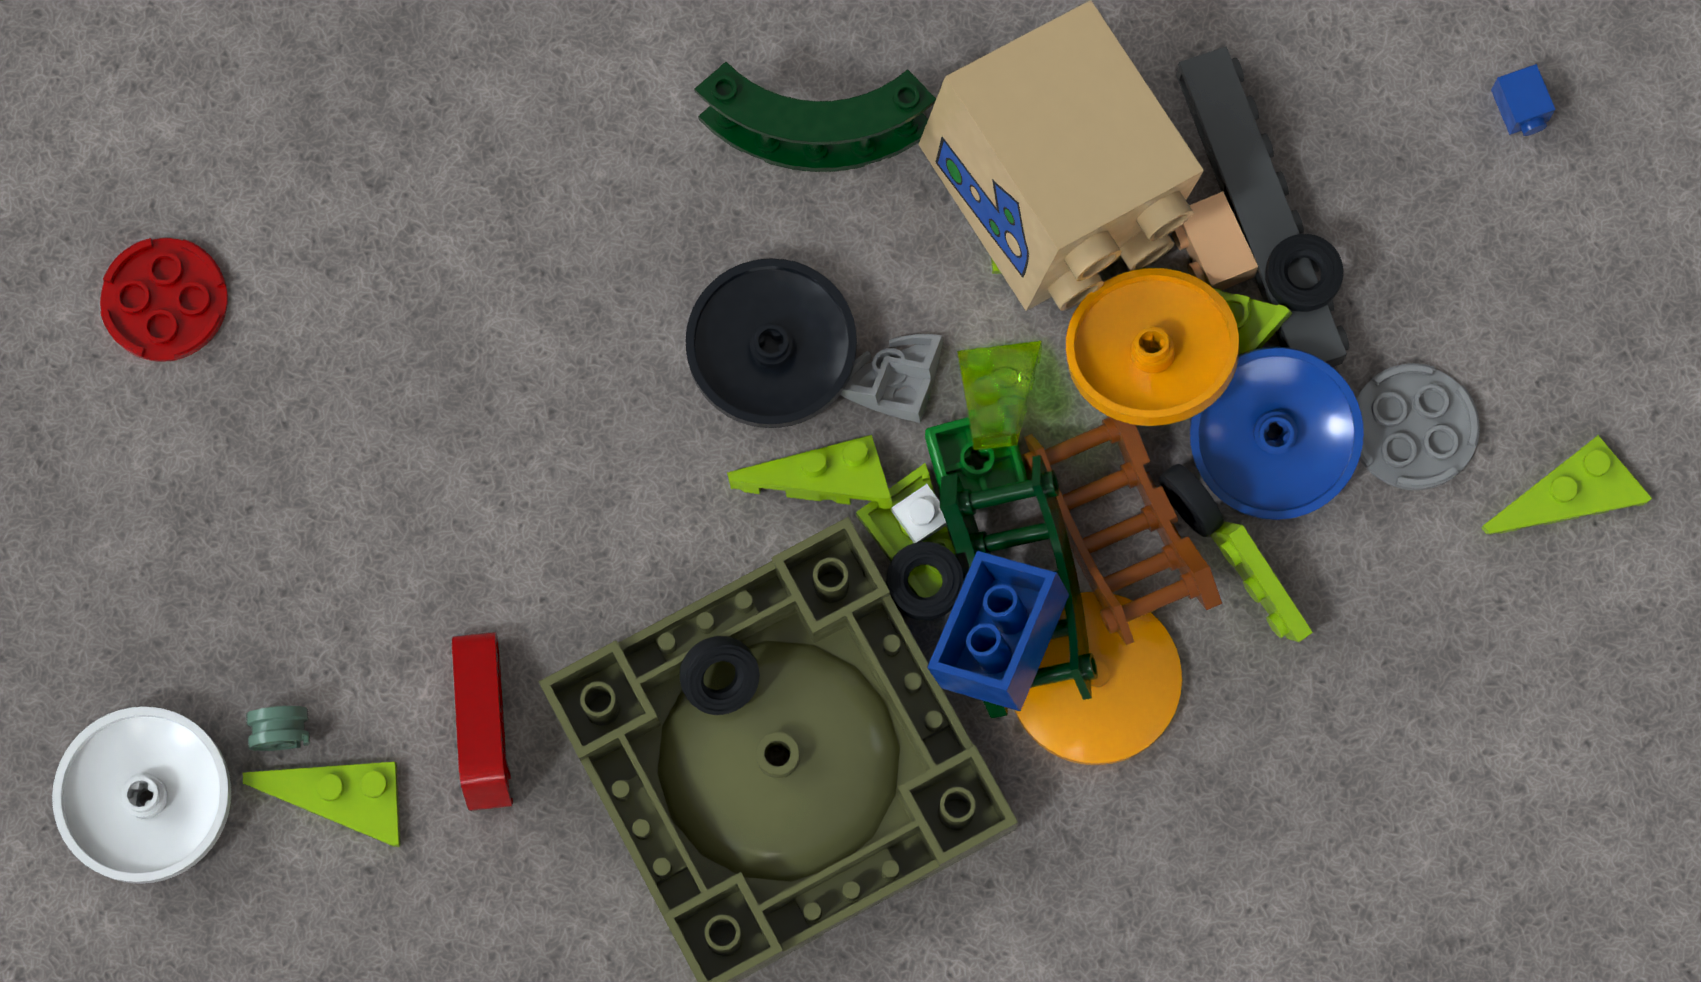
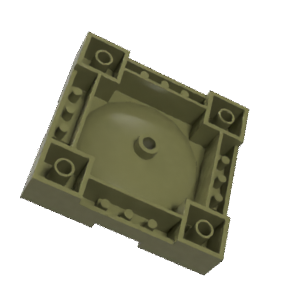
[538,517,1018,982]

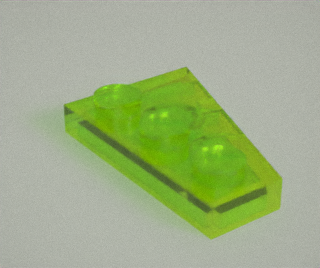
[957,341,1042,450]

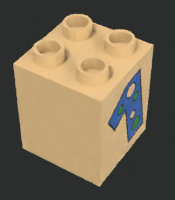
[918,0,1204,311]

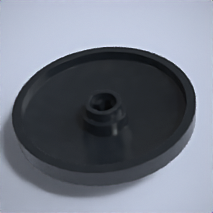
[685,258,857,428]

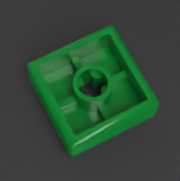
[925,408,1028,492]

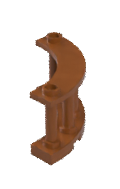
[1023,416,1223,645]

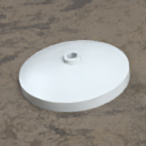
[52,707,231,884]

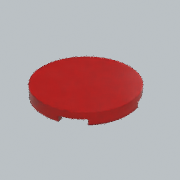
[100,238,228,362]

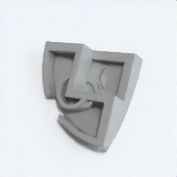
[840,334,943,423]

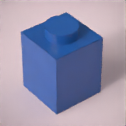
[1491,64,1556,136]

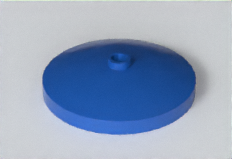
[1189,347,1364,520]

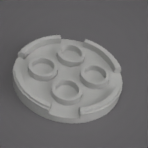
[1357,363,1480,490]

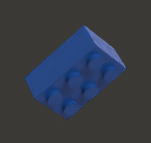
[927,551,1069,711]

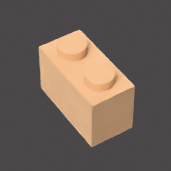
[1171,191,1258,291]

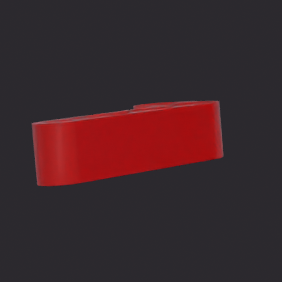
[452,632,513,811]

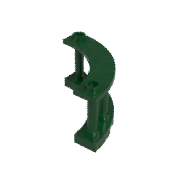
[694,62,936,172]
[940,455,1098,719]

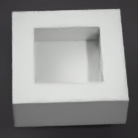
[891,484,947,543]

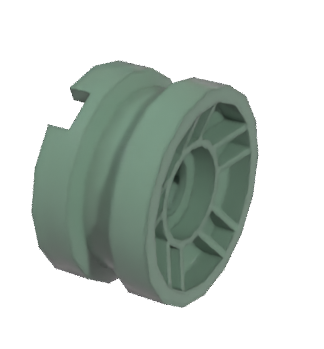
[246,706,310,751]

